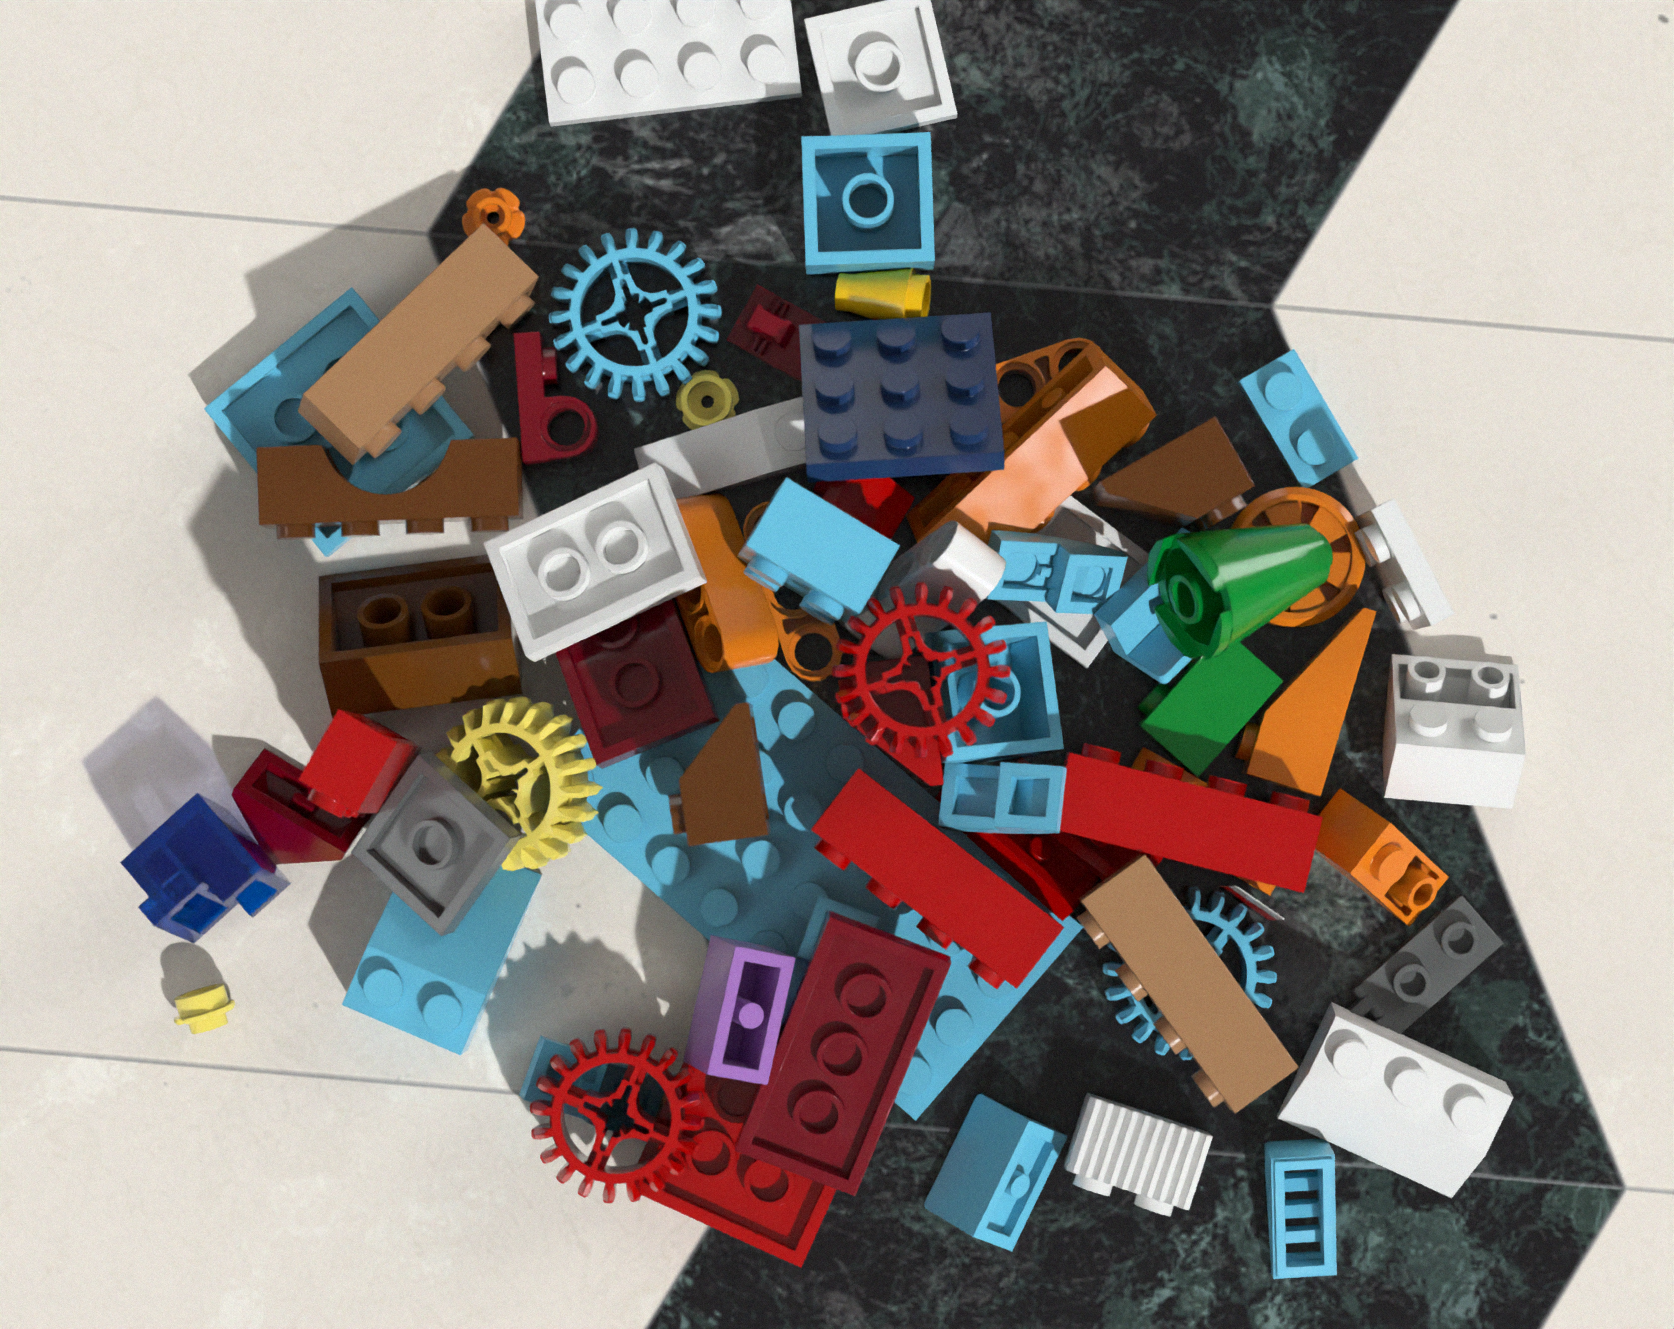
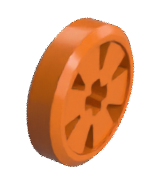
[1230,487,1366,628]

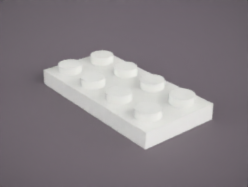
[535,0,802,127]

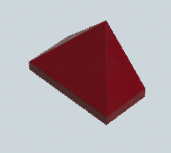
[231,748,373,865]

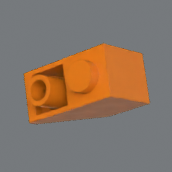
[1315,788,1449,927]

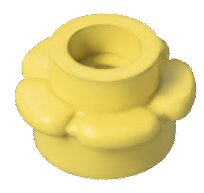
[676,370,739,430]
[173,983,235,1034]

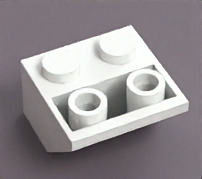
[1382,654,1526,809]

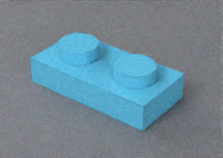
[1237,349,1358,488]

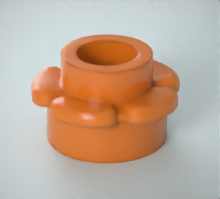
[462,188,525,246]

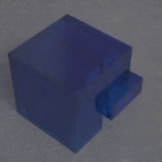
[120,792,291,943]

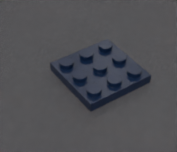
[799,312,1005,483]

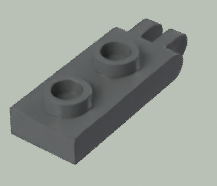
[1347,894,1504,1034]

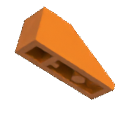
[1235,608,1376,796]

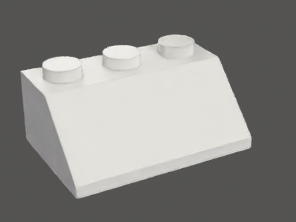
[1277,1002,1514,1198]

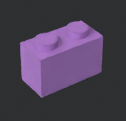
[683,935,796,1085]

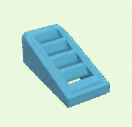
[1264,1138,1337,1279]

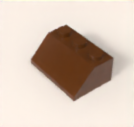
[1088,416,1255,531]
[318,554,523,718]
[668,702,771,847]

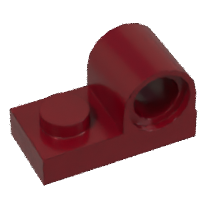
[514,332,599,466]

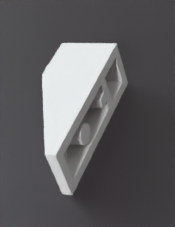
[634,397,806,498]

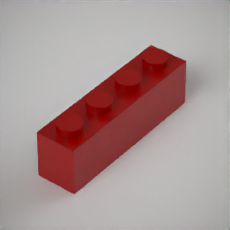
[298,709,422,818]
[1060,743,1323,893]
[811,768,1064,989]

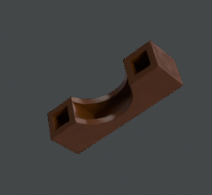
[256,438,524,540]

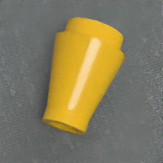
[835,268,931,320]

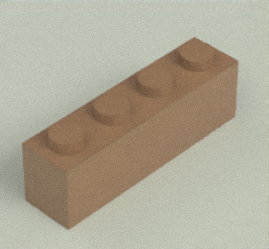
[297,223,539,465]
[1077,853,1299,1113]

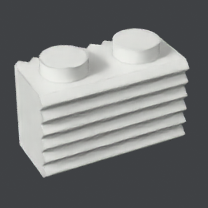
[1064,1092,1213,1216]

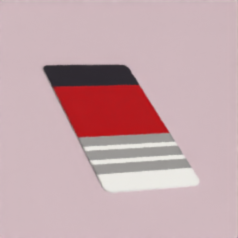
[1218,885,1284,921]

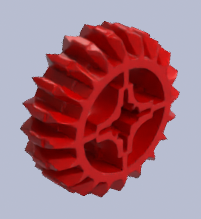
[832,582,1010,761]
[530,1027,705,1203]

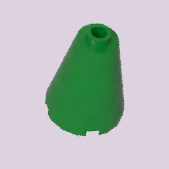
[1147,523,1333,660]

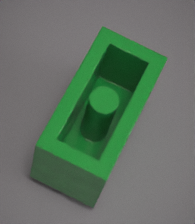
[1136,642,1283,777]

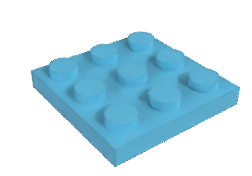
[204,287,476,557]

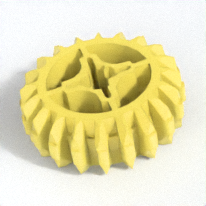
[435,696,603,871]

